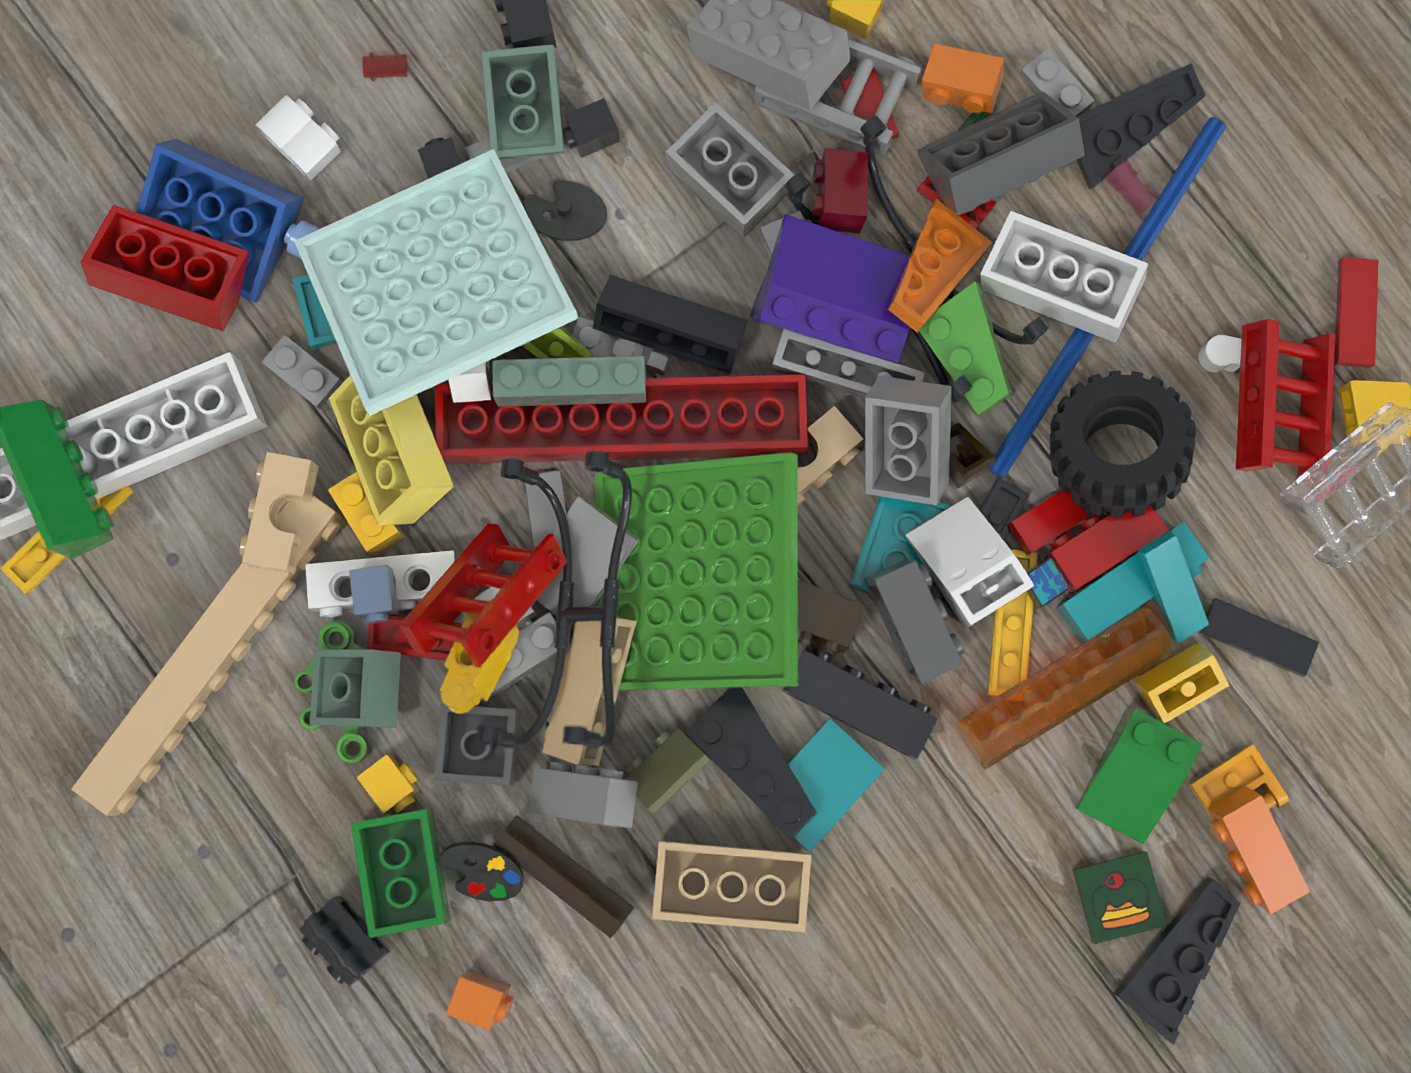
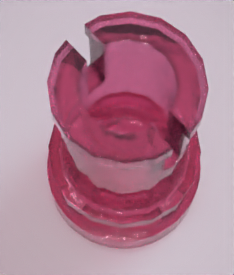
[1105,160,1157,215]

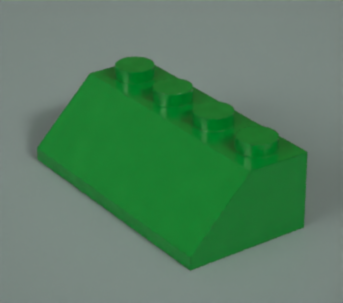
[0,399,114,559]

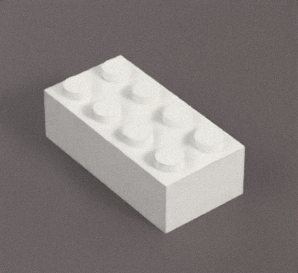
[980,211,1148,343]

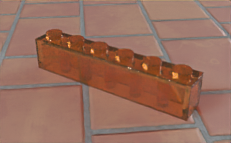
[957,605,1172,770]

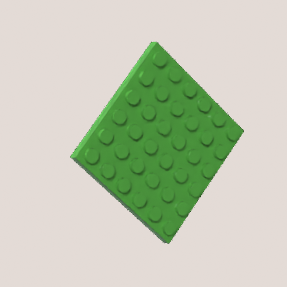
[594,453,798,691]

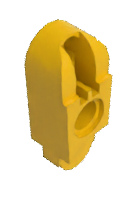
[440,600,519,714]

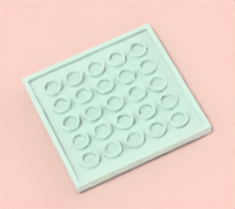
[294,149,578,416]

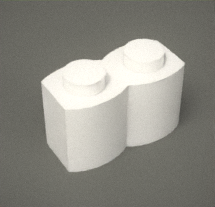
[255,95,341,181]

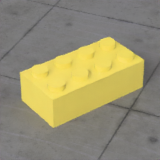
[329,375,454,526]

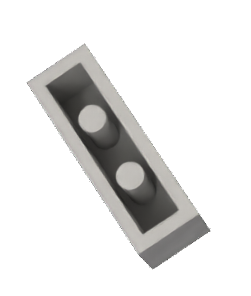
[478,612,570,706]
[528,762,638,828]

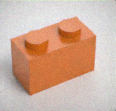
[922,43,1004,113]
[446,969,514,1031]

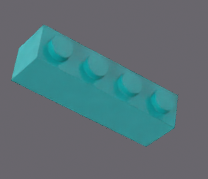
[1056,522,1209,645]

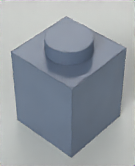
[349,565,398,623]

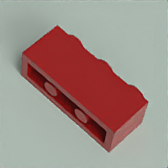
[1045,507,1169,593]

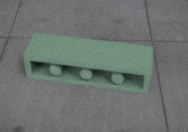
[493,356,646,406]

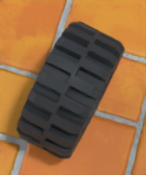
[1050,370,1196,518]

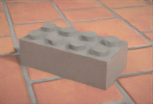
[687,0,850,110]

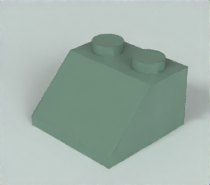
[310,650,401,728]

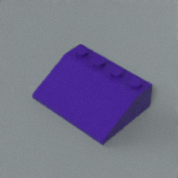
[752,214,910,364]

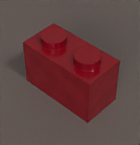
[812,148,868,234]

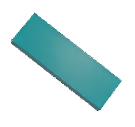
[1138,531,1209,643]

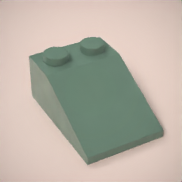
[481,45,564,159]

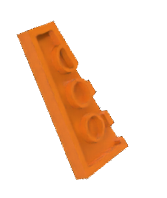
[888,198,993,332]

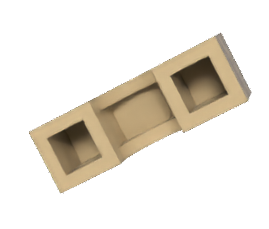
[777,406,863,507]
[240,452,319,575]

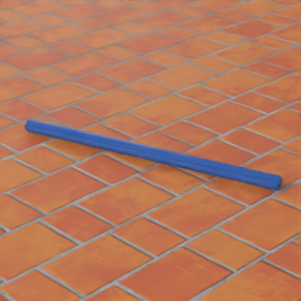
[989,117,1226,478]

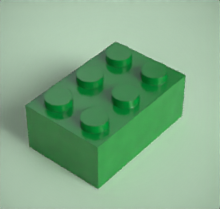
[351,808,451,938]

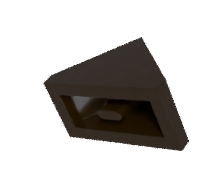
[949,422,996,489]

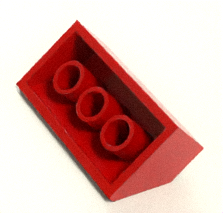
[80,205,249,332]

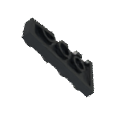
[1076,63,1205,190]
[685,688,818,840]
[1114,877,1241,1045]

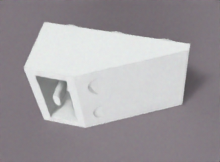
[905,497,1035,629]

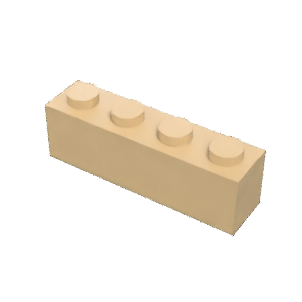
[542,615,637,766]

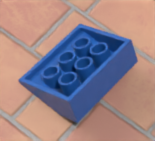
[136,139,304,302]

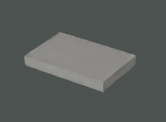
[537,496,640,629]

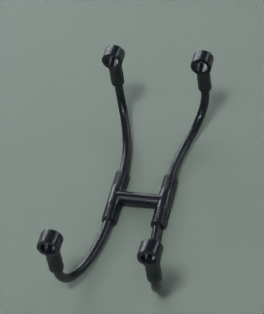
[784,115,1050,402]
[476,451,632,748]

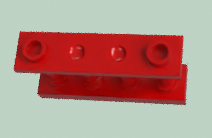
[1235,319,1335,482]
[399,523,567,668]

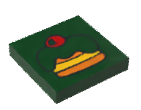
[1072,851,1168,944]

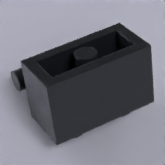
[299,895,390,986]

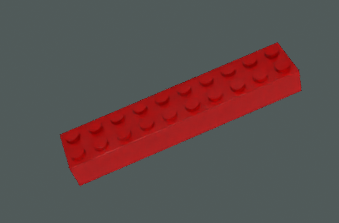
[435,374,808,465]

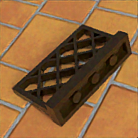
[493,815,635,938]

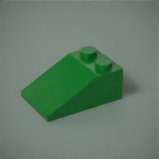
[1075,708,1203,844]

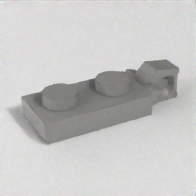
[572,316,669,375]

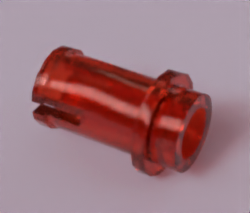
[362,52,408,81]

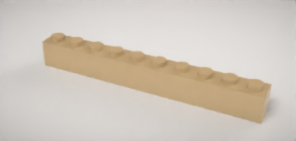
[71,495,342,816]

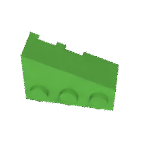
[919,282,1013,416]

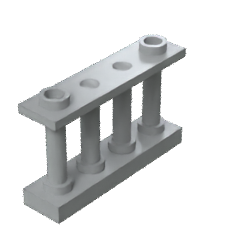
[754,39,921,157]

